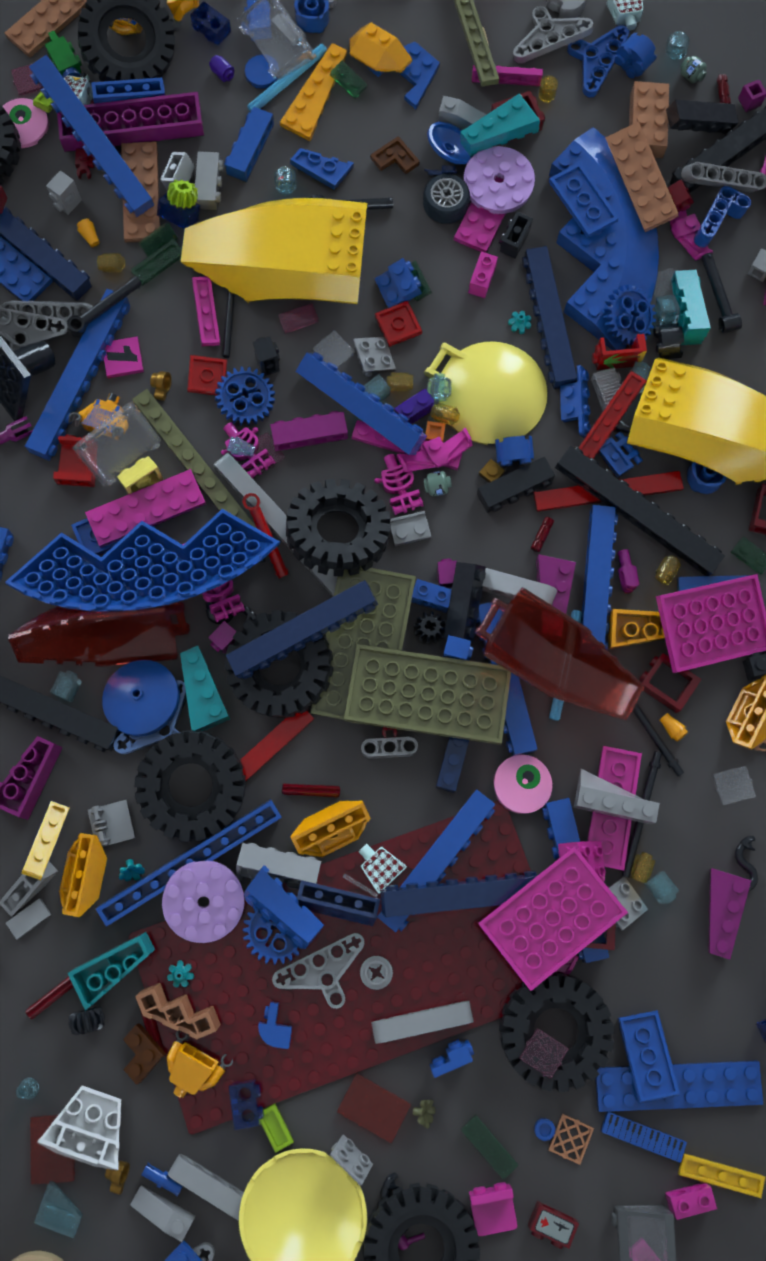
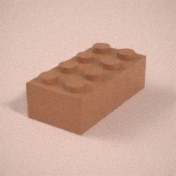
[629,81,669,158]

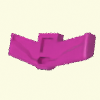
[670,210,713,261]
[397,428,473,472]

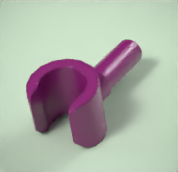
[398,1233,425,1250]

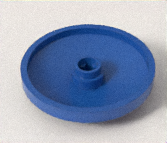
[102,660,180,737]

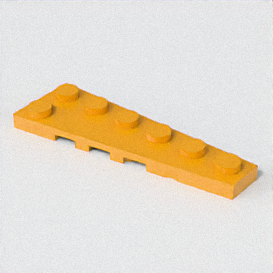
[280,43,347,141]

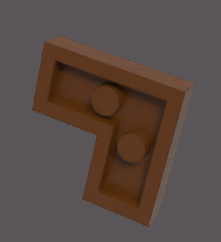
[370,136,420,174]
[123,1023,166,1085]

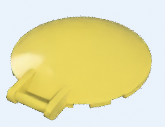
[424,341,547,445]
[239,1149,367,1261]

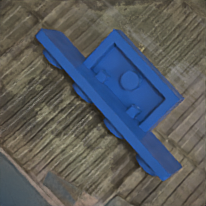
[560,365,591,439]

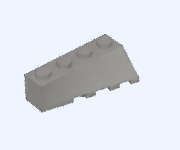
[573,769,660,825]
[236,843,321,889]

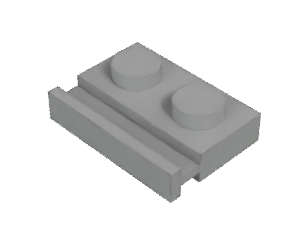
[390,511,431,547]

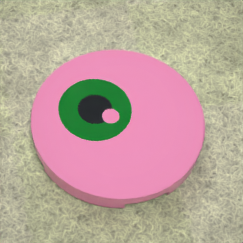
[2,98,49,148]
[493,755,552,814]

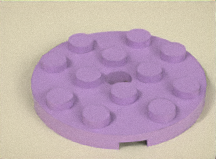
[463,146,535,214]
[162,860,244,943]

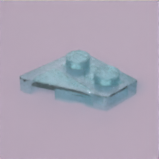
[34,1181,83,1238]

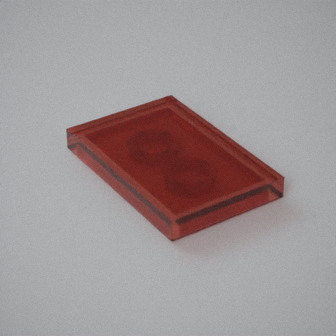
[337,1073,411,1143]
[31,1115,75,1184]

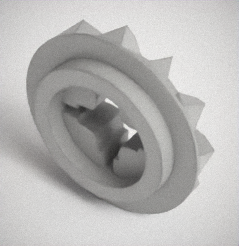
[360,956,393,990]

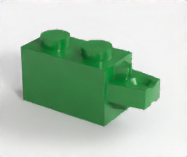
[45,31,82,75]

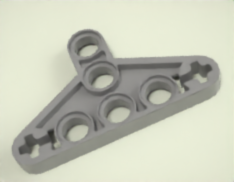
[513,6,593,63]
[0,307,69,351]
[272,933,364,1009]

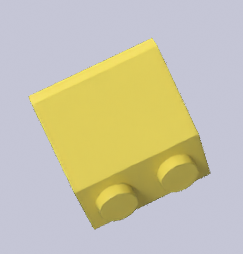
[117,456,164,494]

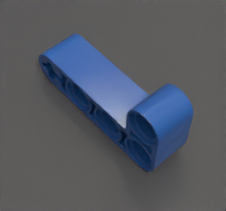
[694,186,751,248]

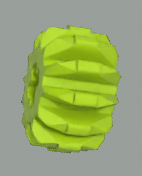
[167,179,198,209]

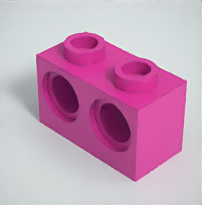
[468,252,498,298]
[665,1182,717,1220]

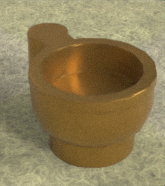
[150,371,172,401]
[105,1161,130,1195]

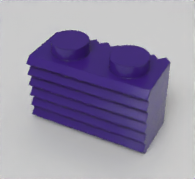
[394,389,434,424]

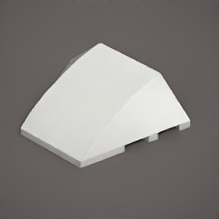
[37,1086,121,1170]

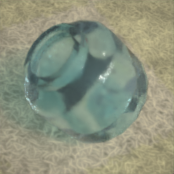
[665,31,690,60]
[274,166,297,195]
[427,373,452,402]

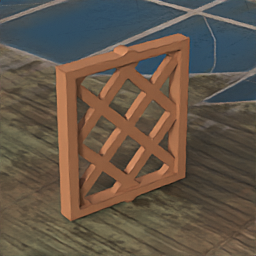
[548,1114,594,1165]

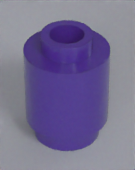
[209,55,235,82]

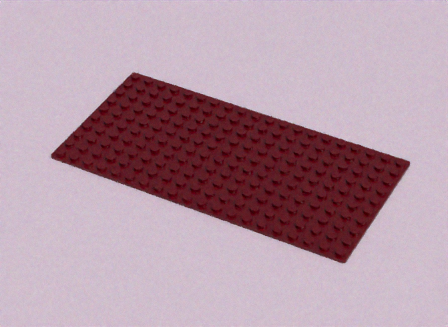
[129,800,570,1134]

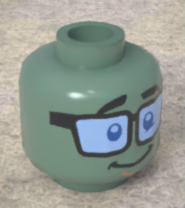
[680,56,707,84]
[424,471,452,497]

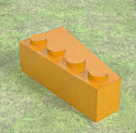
[607,609,665,650]

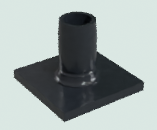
[0,336,55,421]

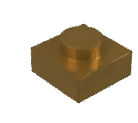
[479,459,505,483]

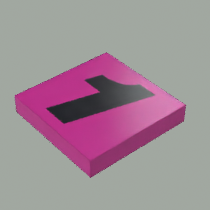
[104,336,144,378]

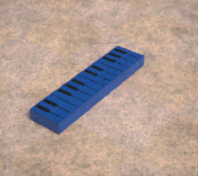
[601,1112,687,1163]

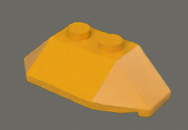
[350,22,412,73]
[726,674,766,750]
[290,801,371,857]
[59,833,107,917]

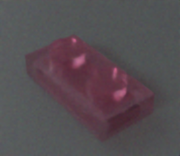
[278,303,319,333]

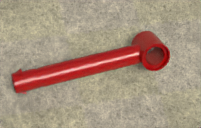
[243,493,289,578]

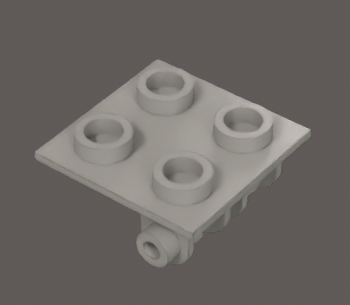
[353,337,396,377]
[88,800,135,847]
[609,877,648,930]
[330,1134,373,1186]

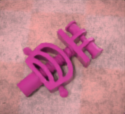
[221,422,275,479]
[374,454,424,516]
[202,579,245,622]

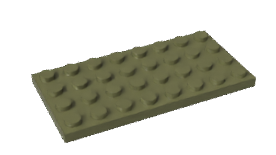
[311,566,416,727]
[344,644,512,745]

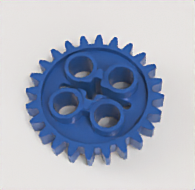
[603,284,657,346]
[215,366,275,426]
[243,906,304,965]

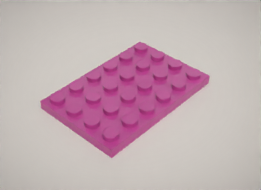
[656,574,766,673]
[478,846,628,991]

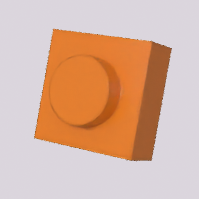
[425,421,446,442]

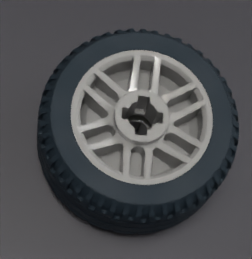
[423,173,470,224]

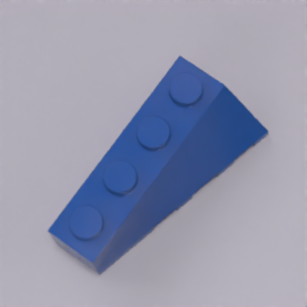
[244,865,324,949]

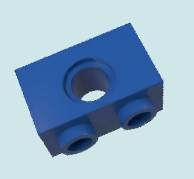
[411,579,452,613]
[443,635,473,661]

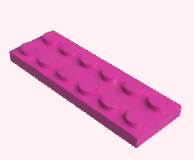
[454,176,506,253]
[85,469,206,548]
[587,746,642,871]

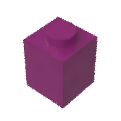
[738,79,766,112]
[437,559,457,588]
[208,621,236,654]

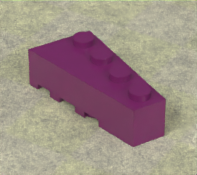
[536,554,576,640]
[0,736,63,820]
[708,868,751,960]

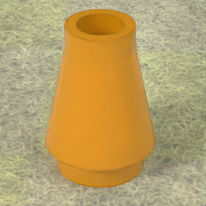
[77,218,100,247]
[659,713,688,742]

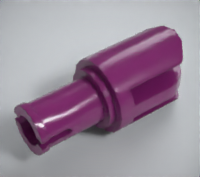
[0,416,33,445]
[617,549,640,594]

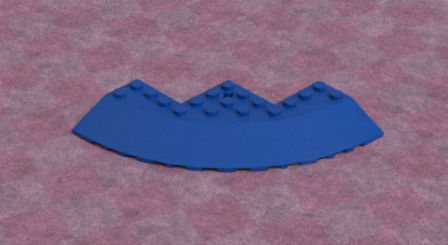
[549,127,659,351]
[5,509,280,612]

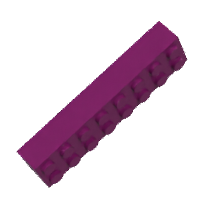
[57,92,204,152]

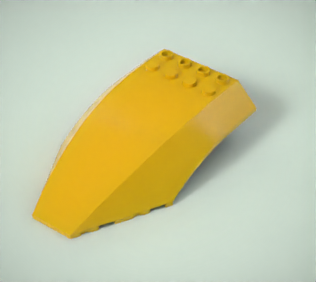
[181,198,367,304]
[627,357,766,485]

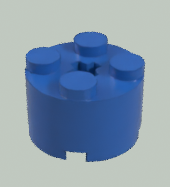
[294,0,329,33]
[614,33,657,79]
[495,436,534,467]
[687,462,727,494]

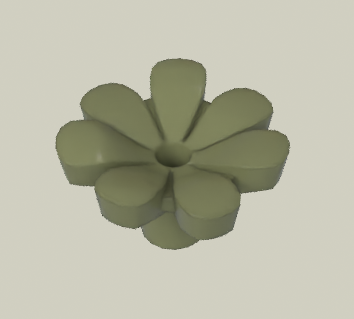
[413,1099,436,1128]

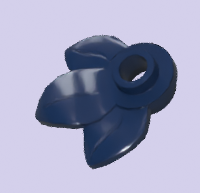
[424,165,457,176]

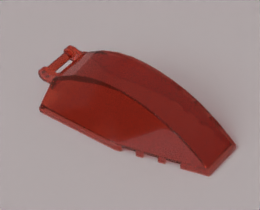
[474,587,644,721]
[8,601,190,667]

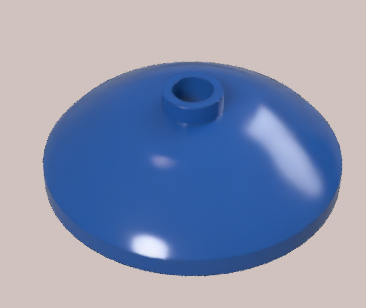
[427,122,473,165]

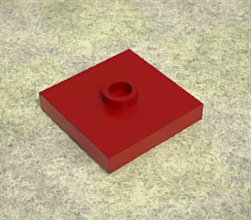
[375,301,422,347]
[187,355,227,396]

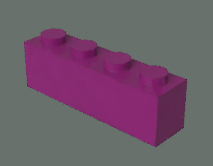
[270,411,348,452]

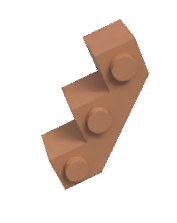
[135,983,221,1039]

